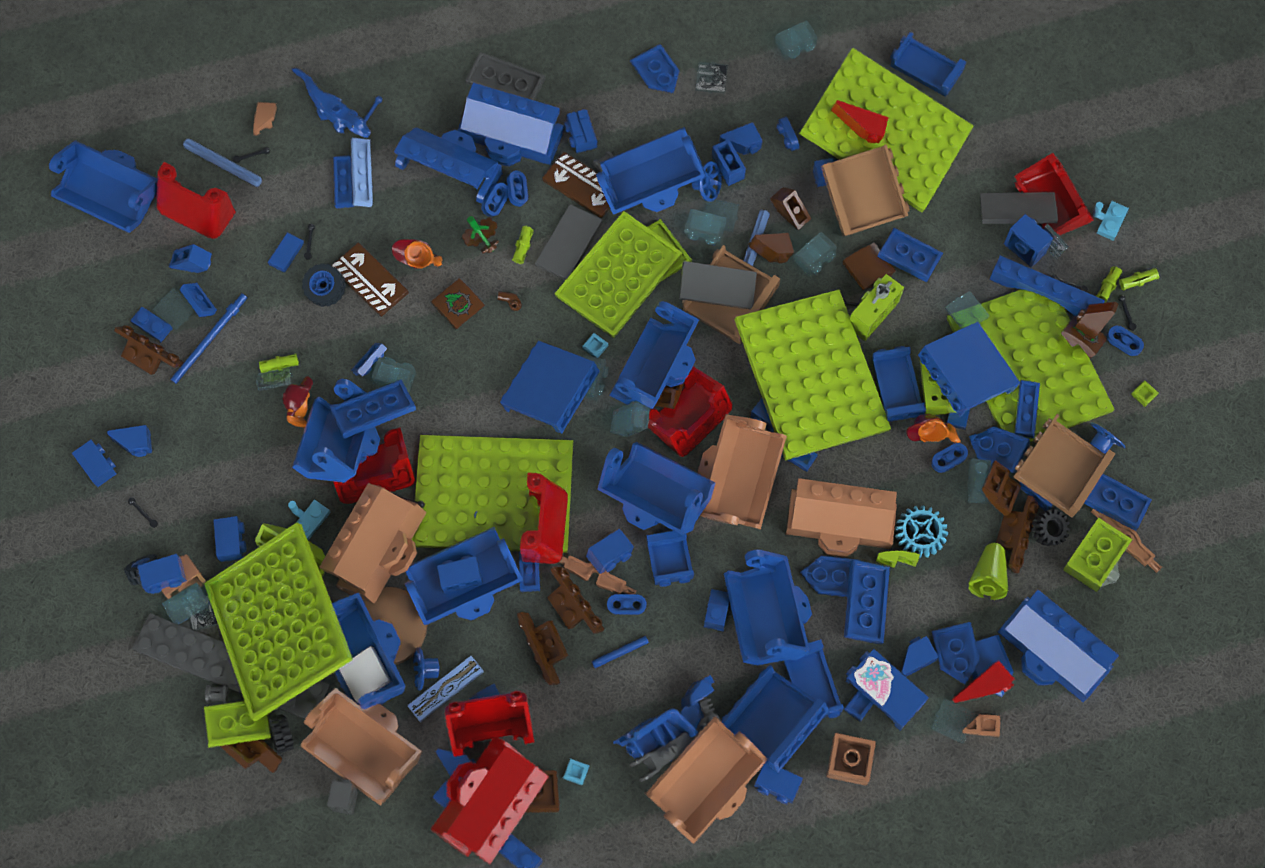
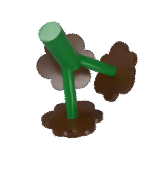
[462,216,499,254]

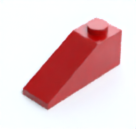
[831,100,889,144]
[952,660,1015,703]

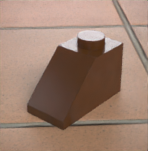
[770,187,811,230]
[748,233,794,263]
[1075,302,1118,339]

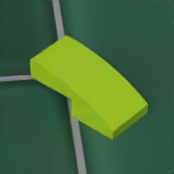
[876,551,920,568]

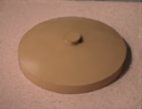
[362,587,427,665]

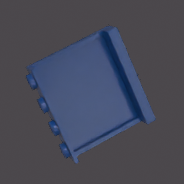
[918,322,1020,417]
[500,341,600,434]
[721,665,829,773]

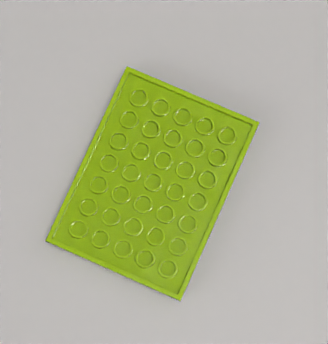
[799,48,973,212]
[947,289,1115,443]
[734,290,891,461]
[412,435,573,553]
[204,523,353,721]

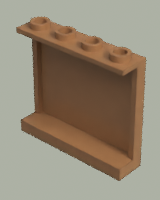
[821,144,910,237]
[682,245,780,344]
[1014,414,1115,517]

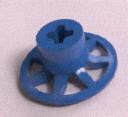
[691,161,721,202]
[1089,422,1125,454]
[413,647,439,691]

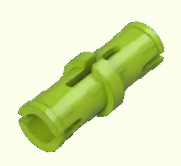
[512,226,534,264]
[1096,266,1122,303]
[1119,268,1159,290]
[259,354,299,373]

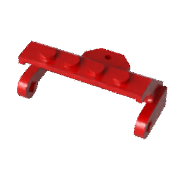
[431,736,548,864]

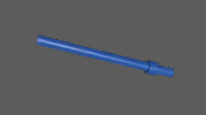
[170,293,247,384]

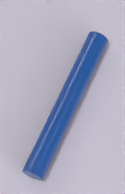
[591,636,649,668]

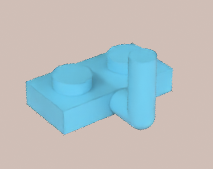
[1092,201,1129,241]
[288,499,331,540]

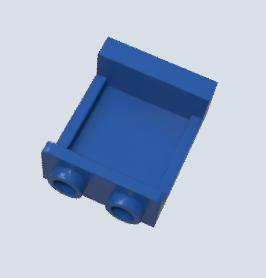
[646,531,694,587]

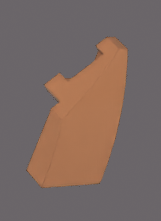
[253,103,277,135]
[962,715,1000,737]

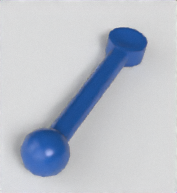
[363,96,382,124]

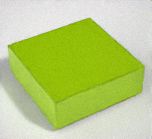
[1131,380,1159,407]

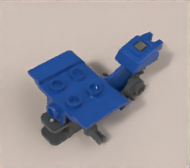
[613,675,720,782]

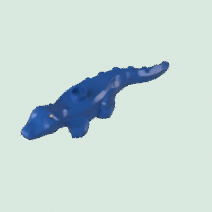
[292,68,371,138]

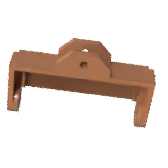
[698,414,787,529]
[786,478,897,558]
[319,483,427,604]
[301,688,422,806]
[646,717,768,844]

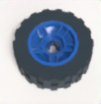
[302,263,346,307]

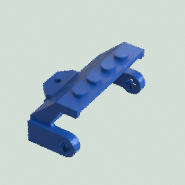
[458,83,564,166]
[394,127,502,204]
[596,127,706,215]
[49,141,157,233]
[609,301,699,409]
[292,379,380,483]
[597,442,716,535]
[405,527,523,626]
[724,550,812,665]
[998,590,1119,702]
[332,593,405,709]

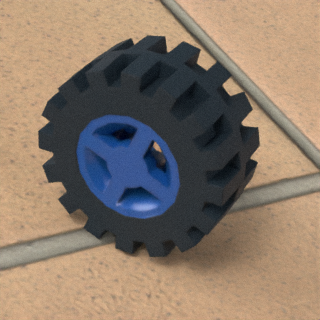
[124,554,159,585]

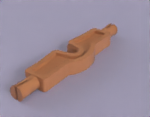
[1091,509,1162,573]
[558,556,637,594]

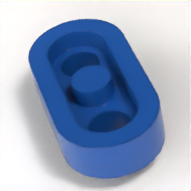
[777,117,799,151]
[507,171,528,207]
[481,183,508,217]
[1107,326,1144,356]
[931,443,968,473]
[607,594,647,615]

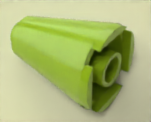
[969,543,1008,600]

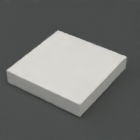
[339,646,391,703]

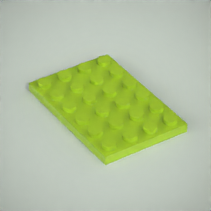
[555,211,682,338]

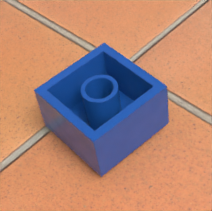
[1004,214,1053,268]

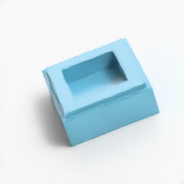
[582,333,609,359]
[563,759,590,786]

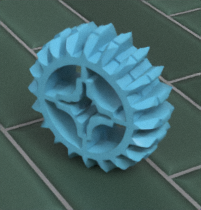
[894,505,948,558]

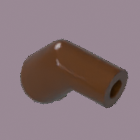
[498,291,522,311]

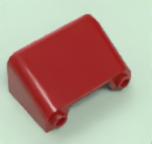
[1014,153,1094,237]
[156,162,236,239]
[640,366,732,457]
[333,427,415,504]
[520,472,568,564]
[445,691,534,757]

